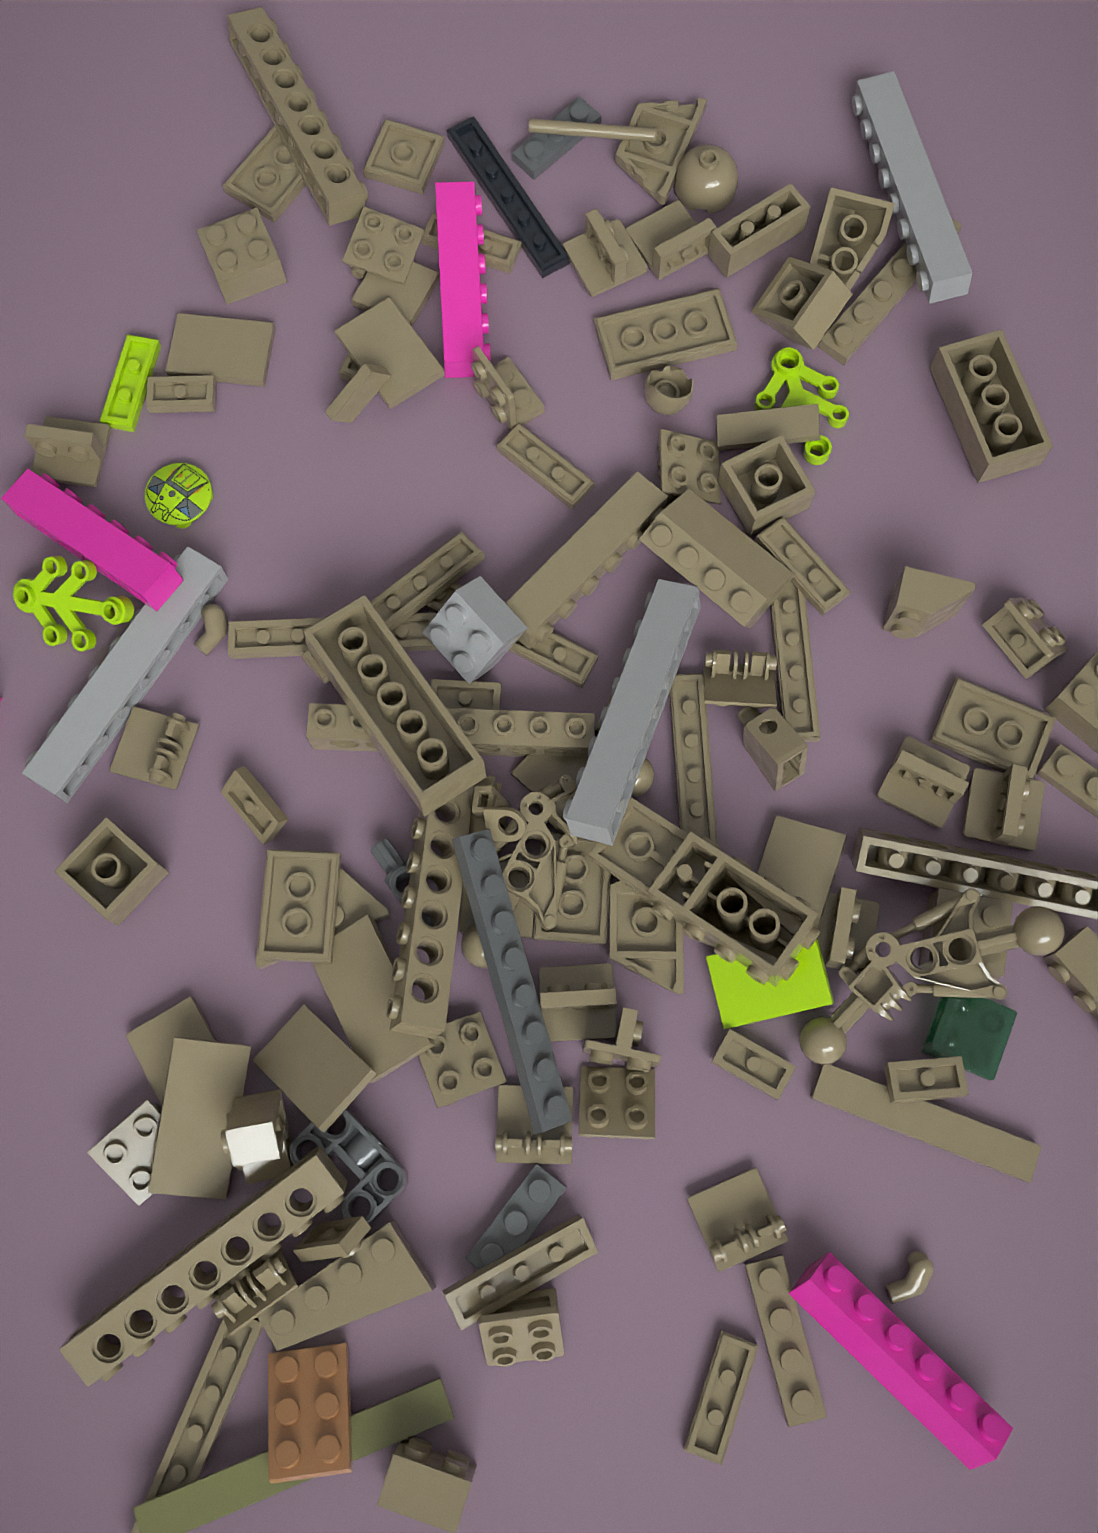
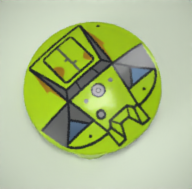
[145,463,214,529]

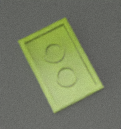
[706,939,835,1029]

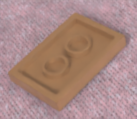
[268,1343,353,1484]

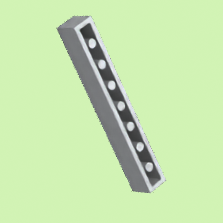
[851,71,972,304]
[21,546,229,804]
[563,579,701,846]

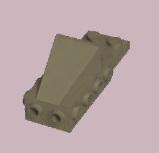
[588,797,820,987]

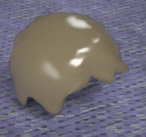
[644,365,694,416]

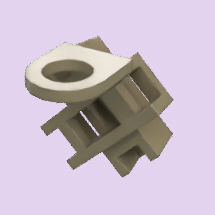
[469,776,527,842]

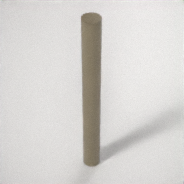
[529,119,657,142]

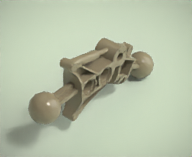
[461,758,654,968]
[799,888,1064,1065]

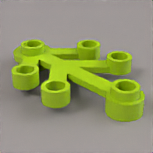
[754,347,849,465]
[13,555,134,651]

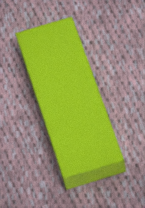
[100,334,161,432]

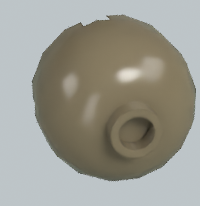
[675,144,738,213]

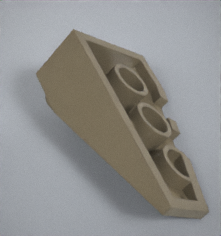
[809,187,895,290]

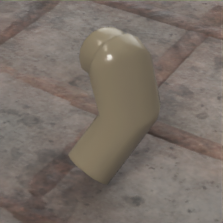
[194,604,228,656]
[885,1251,934,1305]

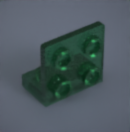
[921,997,1017,1081]

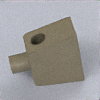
[737,706,808,792]

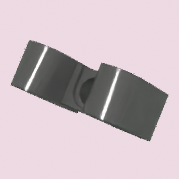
[289,1108,408,1224]

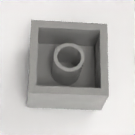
[422,576,527,684]

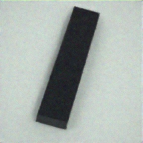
[447,116,570,278]

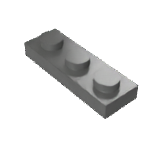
[512,96,601,180]
[466,1164,566,1270]

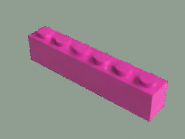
[435,182,491,378]
[1,468,184,612]
[788,1252,1013,1470]

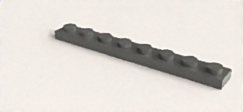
[452,829,573,1133]

